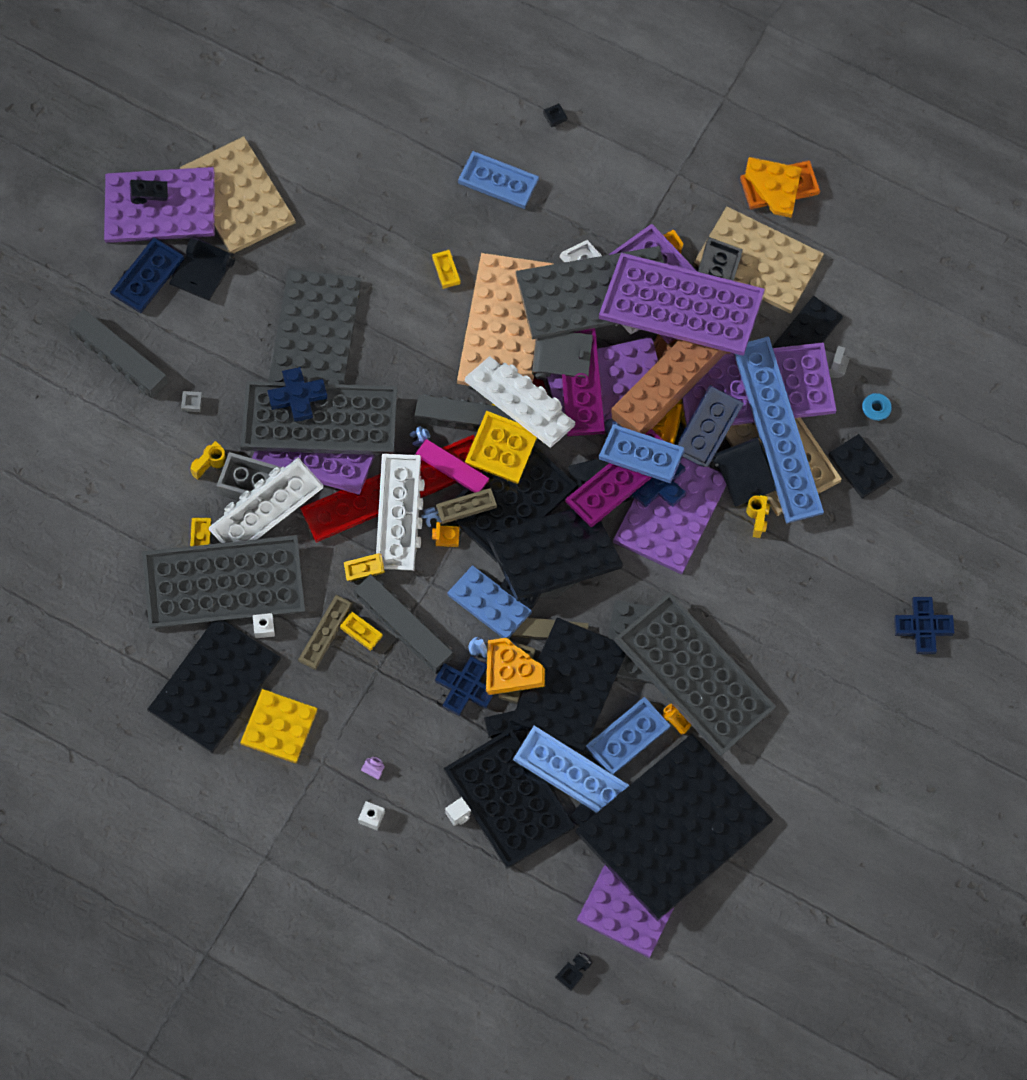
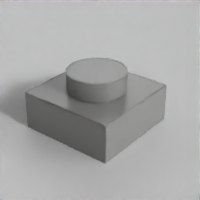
[181,391,202,412]

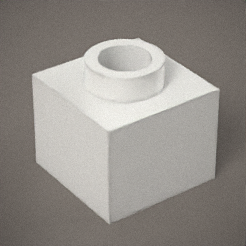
[253,613,275,638]
[445,797,471,826]
[358,801,385,830]

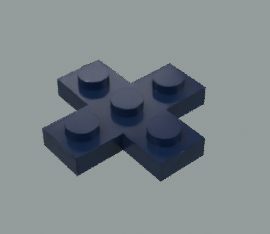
[267,367,327,422]
[632,463,686,508]
[894,597,954,654]
[435,656,495,717]

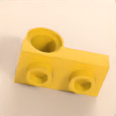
[190,441,226,480]
[746,495,770,538]

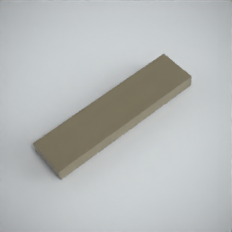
[298,595,353,670]
[511,618,589,640]

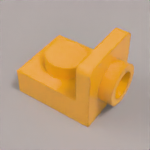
[432,522,460,547]
[662,704,691,734]

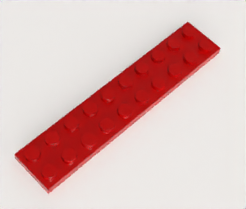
[300,434,484,543]

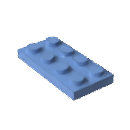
[458,151,539,209]
[599,424,685,483]
[447,565,532,639]
[586,697,671,775]

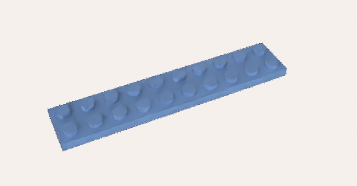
[734,337,824,524]

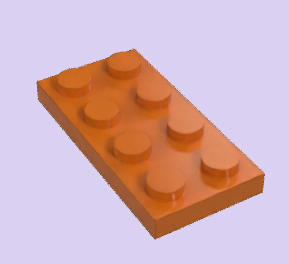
[740,160,820,210]

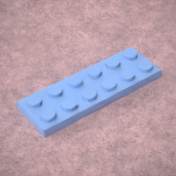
[513,726,629,813]

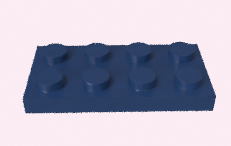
[110,238,184,314]
[676,385,744,467]

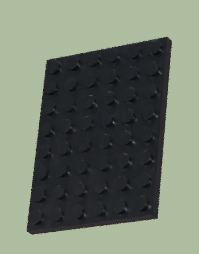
[575,734,773,922]

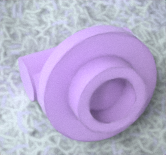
[361,757,384,780]

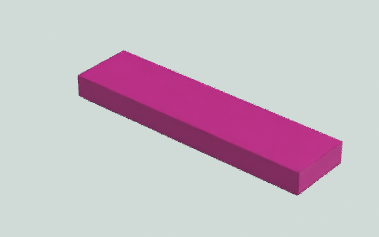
[416,439,489,493]

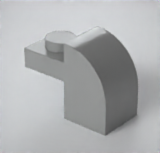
[825,346,850,378]

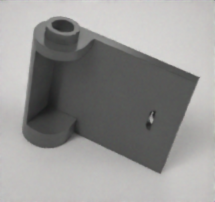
[532,332,593,380]

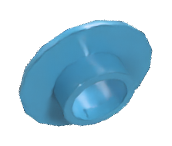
[862,393,892,420]

